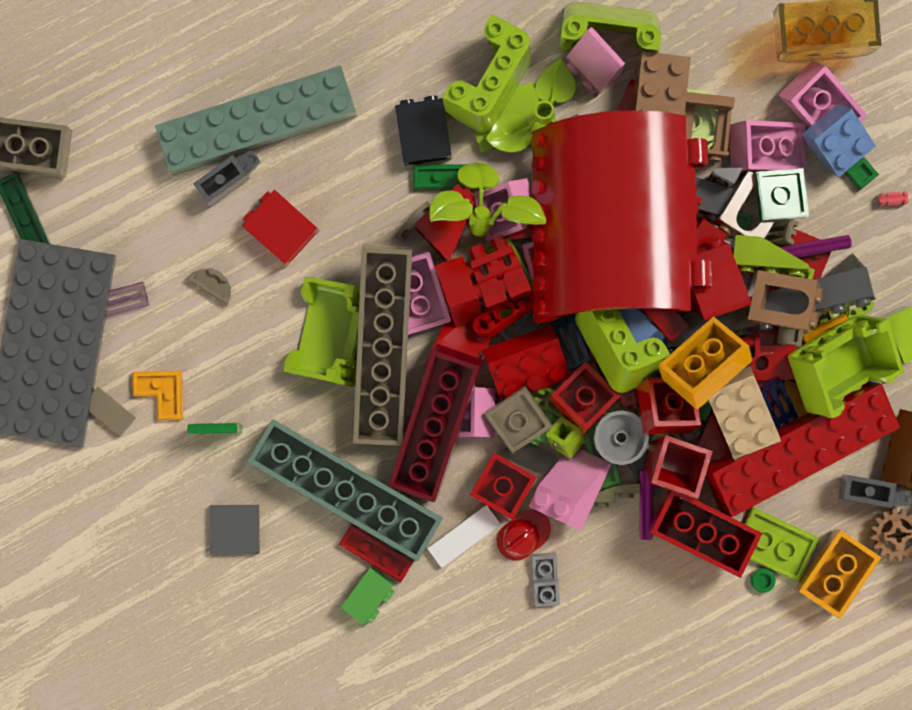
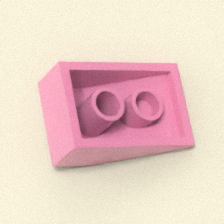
[566,27,625,96]
[779,60,867,128]
[729,120,807,174]
[408,248,451,335]
[529,449,612,531]

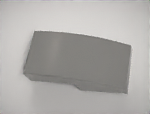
[531,552,560,607]

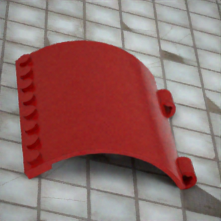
[531,111,712,324]

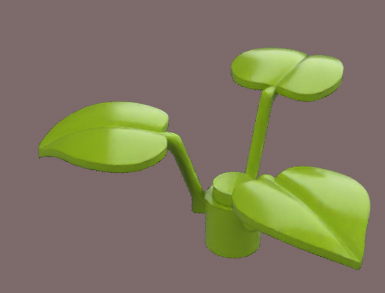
[486,59,576,153]
[430,163,546,236]

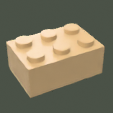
[709,366,781,460]

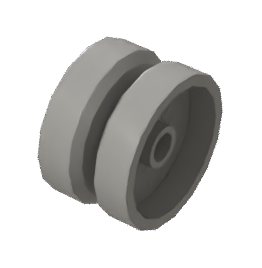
[593,410,649,465]

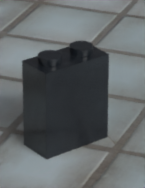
[395,95,452,166]

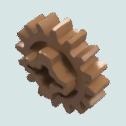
[869,508,912,562]

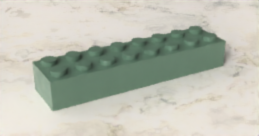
[155,65,357,176]
[247,419,443,561]

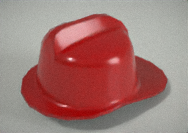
[497,509,551,561]

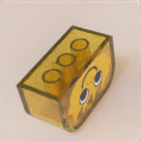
[773,0,882,62]

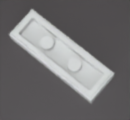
[427,505,501,568]

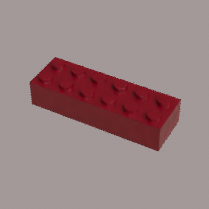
[388,344,484,503]

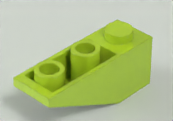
[734,235,811,277]

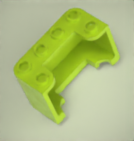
[442,14,531,133]
[575,309,670,393]
[788,315,905,418]

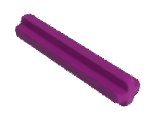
[780,235,852,258]
[639,468,653,540]

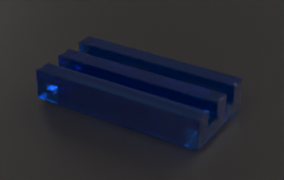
[760,377,798,429]

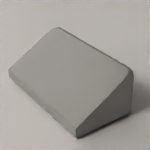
[707,168,742,188]

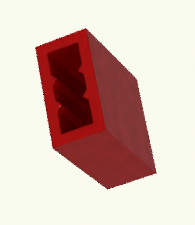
[242,189,319,266]

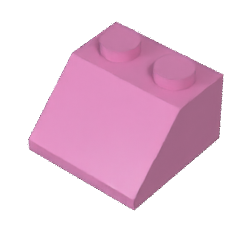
[474,178,533,242]
[459,387,496,437]

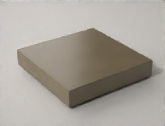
[484,385,553,454]

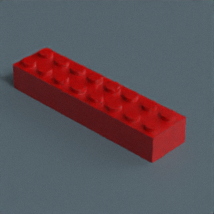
[705,381,900,517]

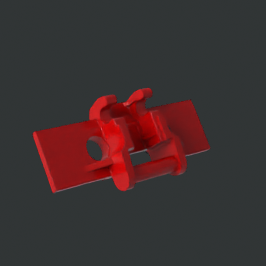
[676,335,796,380]

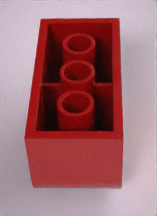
[647,490,763,578]

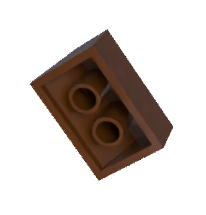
[881,409,912,489]

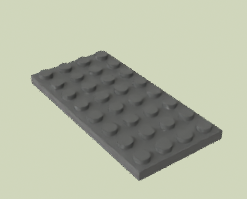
[0,239,116,447]

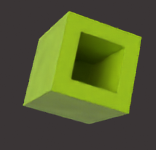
[546,416,585,459]

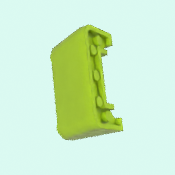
[558,1,661,53]
[283,276,360,387]

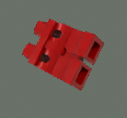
[470,235,533,311]

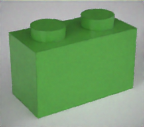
[340,567,395,625]

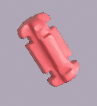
[878,191,909,207]

